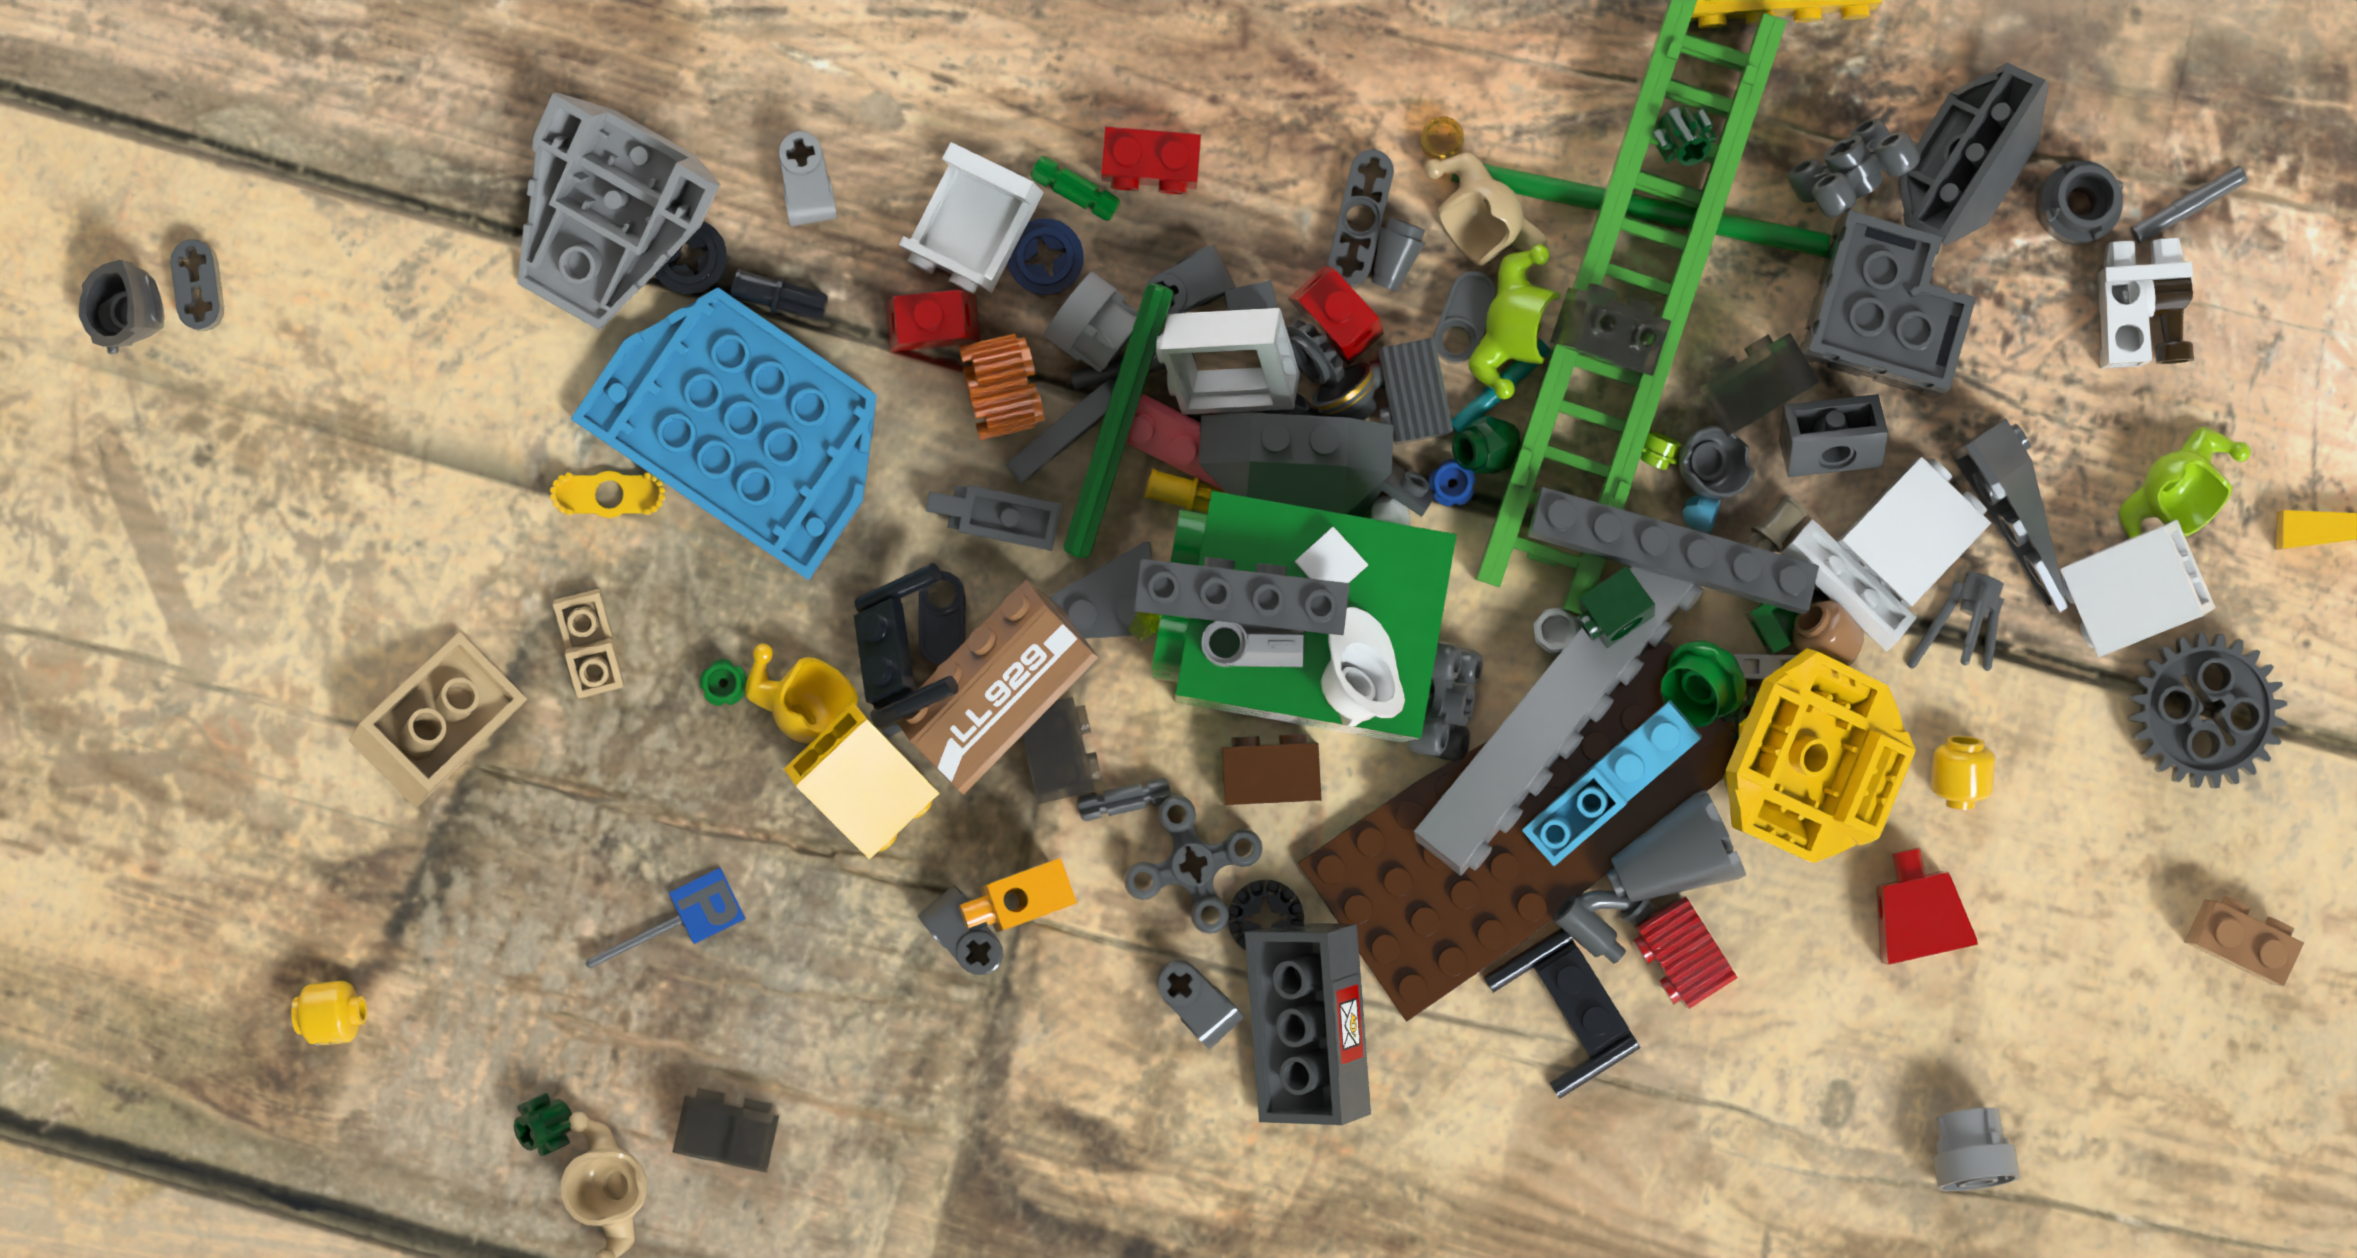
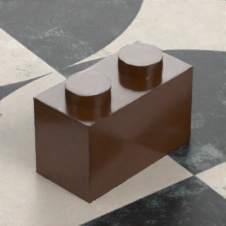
[1222,734,1322,805]

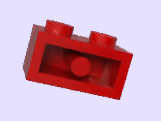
[1101,126,1201,195]

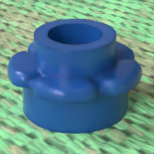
[1429,459,1476,506]

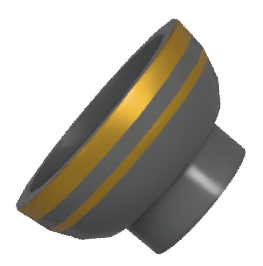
[1312,363,1377,420]

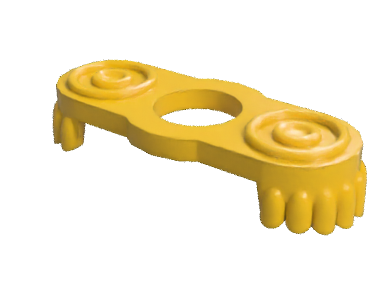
[550,471,666,519]

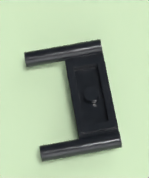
[853,563,958,728]
[1483,928,1641,1099]

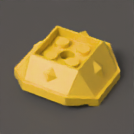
[1723,648,1916,863]

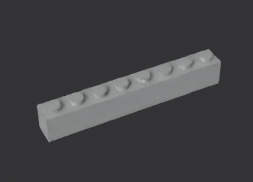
[1414,566,1704,876]

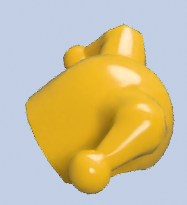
[745,643,859,744]

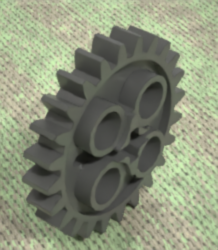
[2128,633,2287,788]

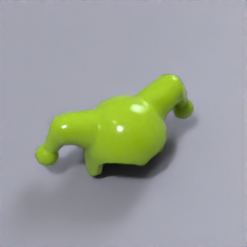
[1469,244,1561,399]
[2118,427,2251,539]

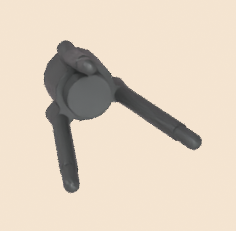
[1907,572,2004,671]

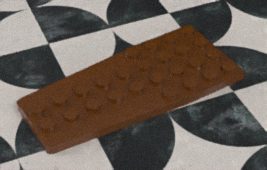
[1298,642,1738,1022]

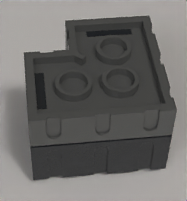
[1796,210,1976,399]

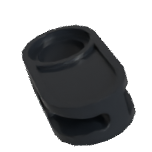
[918,571,965,665]

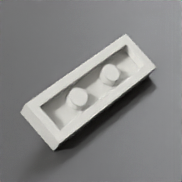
[1782,519,1917,652]

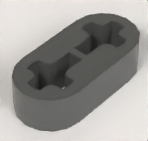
[171,239,224,331]

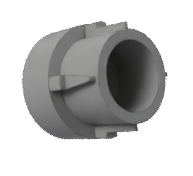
[1043,271,1138,372]
[1933,1108,2020,1191]

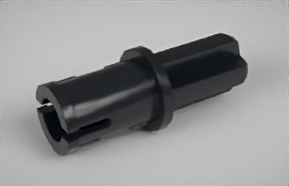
[731,268,828,321]

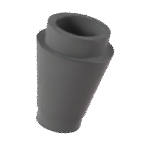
[1371,217,1425,292]

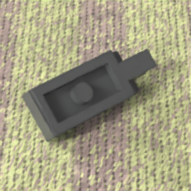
[926,485,1062,551]

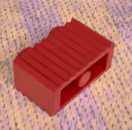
[1632,895,1738,1009]

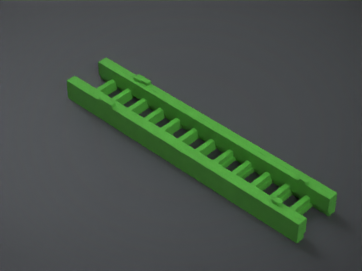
[1475,0,1787,615]

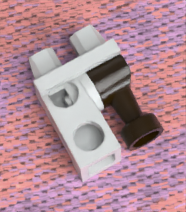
[2096,238,2194,369]

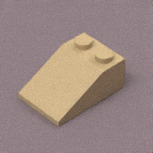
[348,631,527,808]

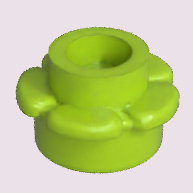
[1640,430,1682,470]

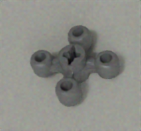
[1407,641,1483,761]
[1124,795,1263,934]

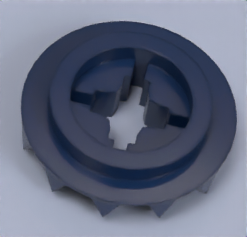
[1008,219,1084,295]

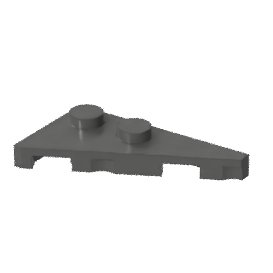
[1049,542,1156,639]

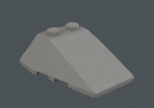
[517,92,721,330]

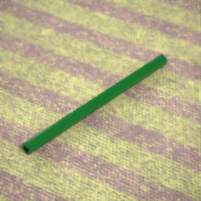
[1451,163,1830,258]

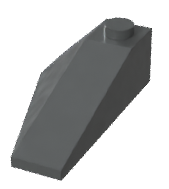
[1949,419,2068,614]

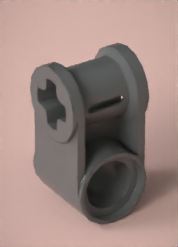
[1142,245,1236,322]
[917,885,1004,975]
[1157,960,1245,1050]

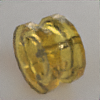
[1420,116,1464,161]

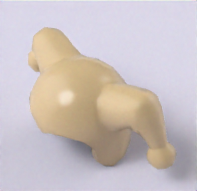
[1424,152,1547,278]
[561,1112,648,1258]

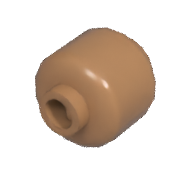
[1792,601,1864,666]

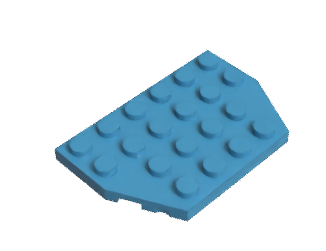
[571,288,878,581]

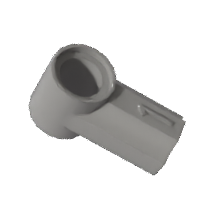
[1201,621,1304,667]

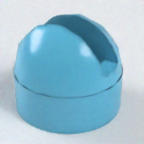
[1682,495,1721,534]

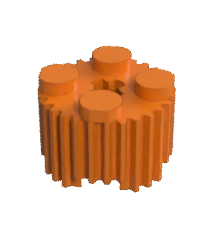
[959,334,1045,440]

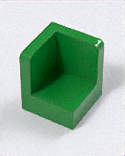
[1745,604,1799,655]

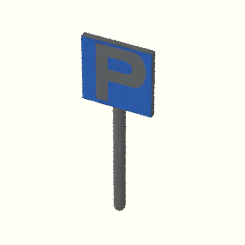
[585,867,746,968]

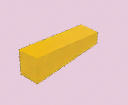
[2276,510,2357,550]

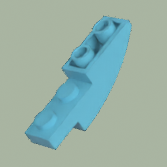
[1522,700,1702,866]

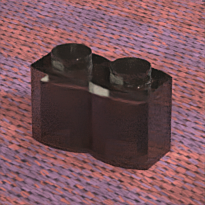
[672,1087,781,1173]

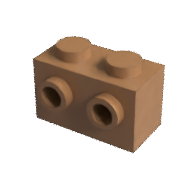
[2184,896,2304,986]

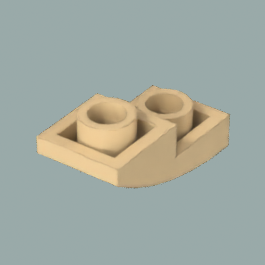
[553,588,624,699]

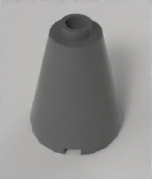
[1606,788,1746,903]

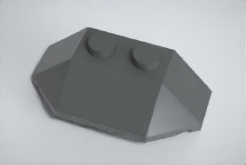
[1899,62,2049,246]
[1199,413,1394,514]

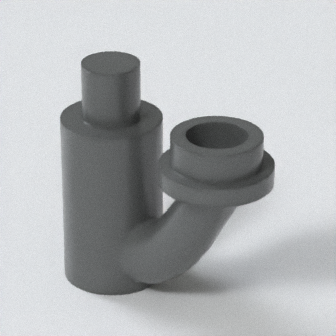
[1552,890,1654,964]

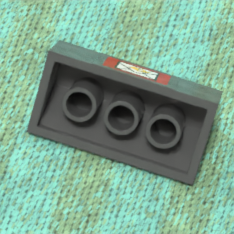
[1245,923,1371,1125]

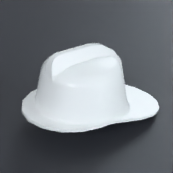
[1321,607,1405,727]

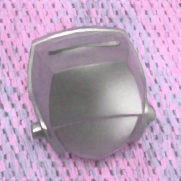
[79,260,165,355]

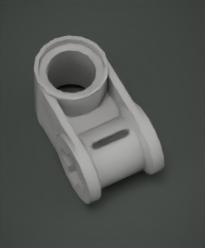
[779,131,838,227]

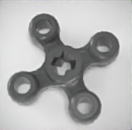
[1788,118,1920,218]

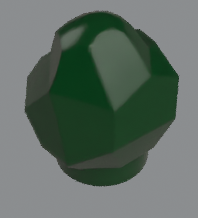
[1452,416,1520,474]

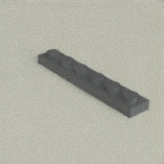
[1528,487,1819,615]

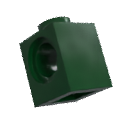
[1577,566,1655,648]

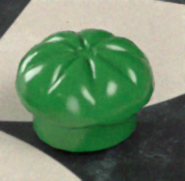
[1661,640,1747,727]

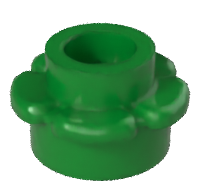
[699,659,747,706]

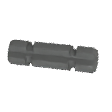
[1077,778,1172,821]

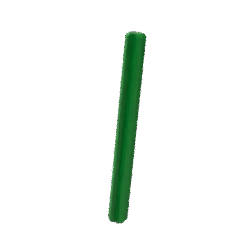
[1063,283,1173,558]

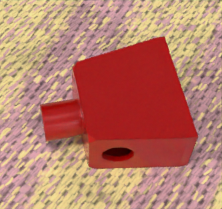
[1288,266,1384,366]
[886,290,980,352]
[1876,847,1978,965]

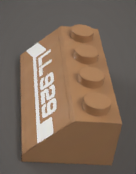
[896,579,1099,794]

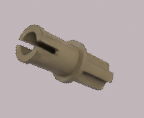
[1745,495,1808,553]

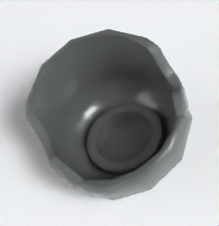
[1679,426,1755,500]

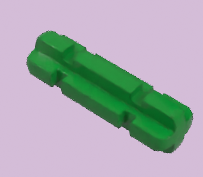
[1031,156,1120,221]

